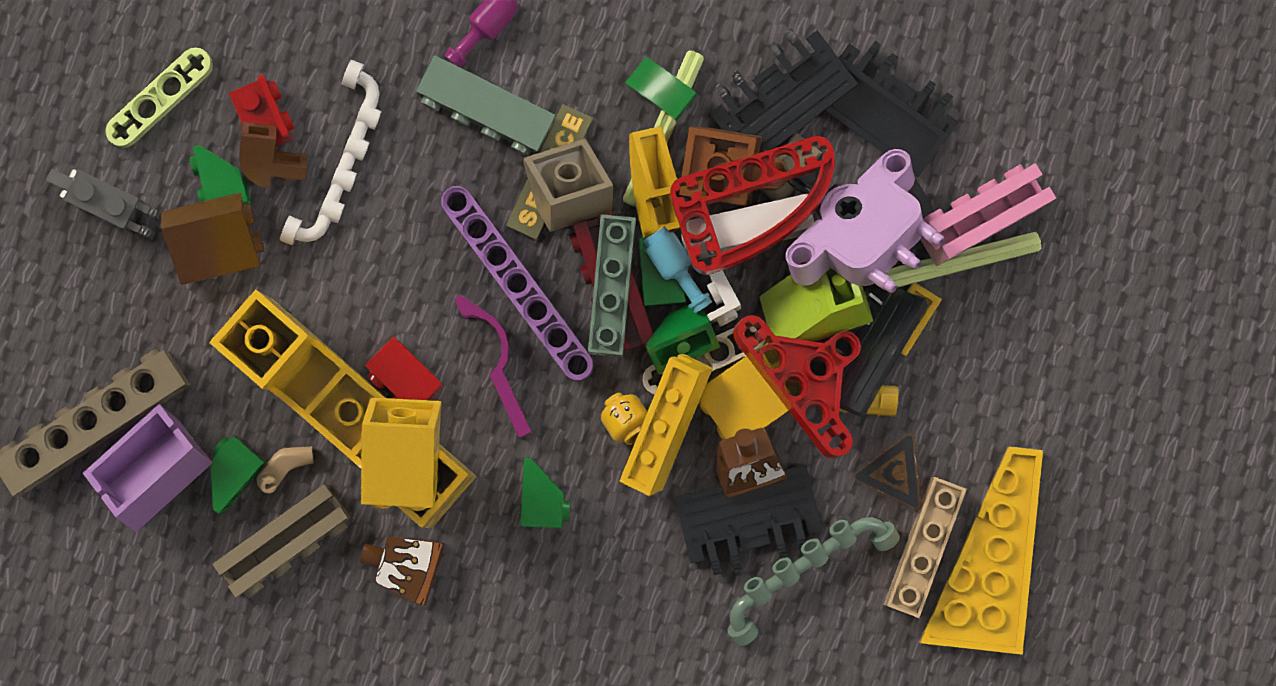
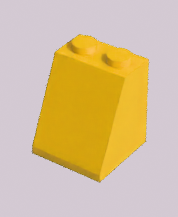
[698,343,801,440]
[361,398,441,511]

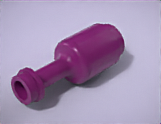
[444,0,519,67]

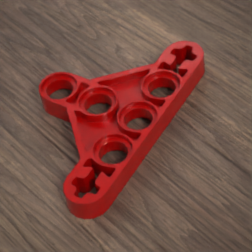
[733,315,861,459]

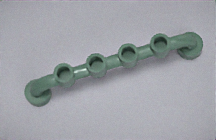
[728,517,900,646]

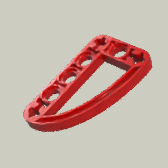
[670,136,835,275]

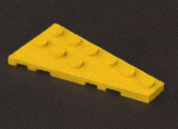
[919,447,1043,655]

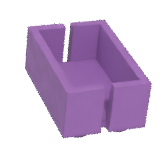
[83,404,213,532]

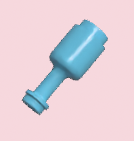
[643,226,712,313]

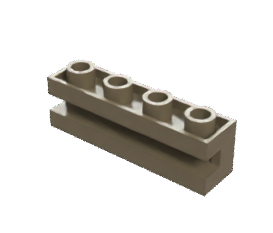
[212,484,351,599]

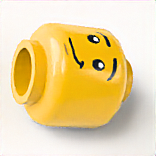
[601,393,648,445]

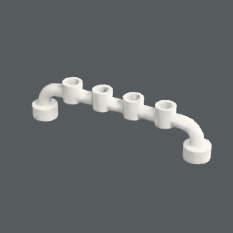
[280,60,382,245]

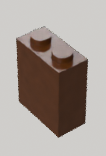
[161,193,265,285]

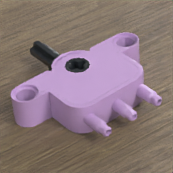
[786,149,944,293]

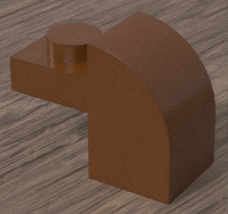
[239,122,307,189]

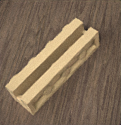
[884,477,967,618]

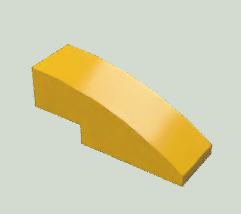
[629,126,680,238]

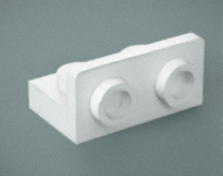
[707,271,741,326]

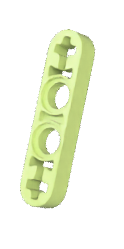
[106,48,213,148]

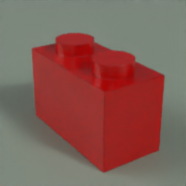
[365,336,444,401]

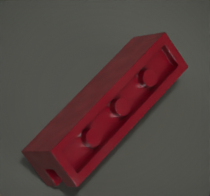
[569,211,653,353]

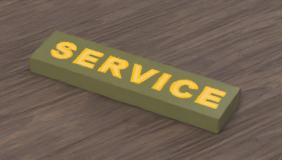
[506,104,593,241]

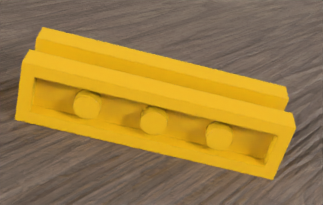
[620,354,713,496]

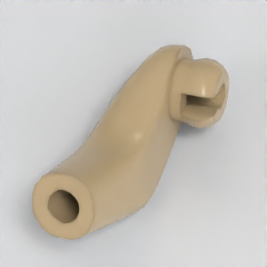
[257,446,314,493]

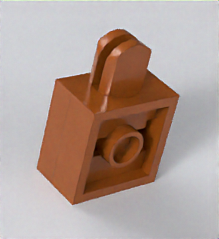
[679,126,789,206]

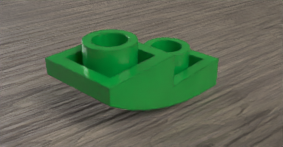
[625,57,697,122]

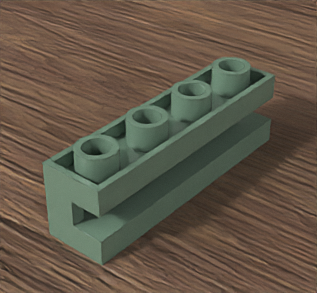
[416,55,556,156]
[588,215,636,358]

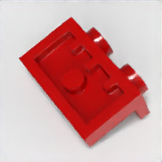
[229,74,295,147]

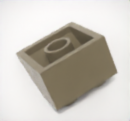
[523,138,613,232]

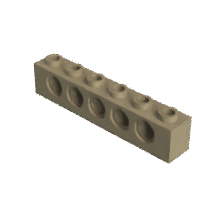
[0,349,191,497]

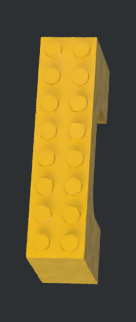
[209,289,477,528]

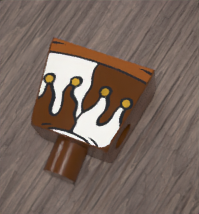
[715,428,787,499]
[360,536,445,606]

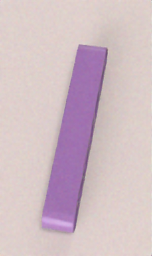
[441,186,593,382]

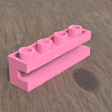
[920,163,1056,267]

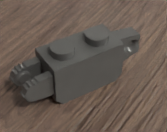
[46,169,161,240]

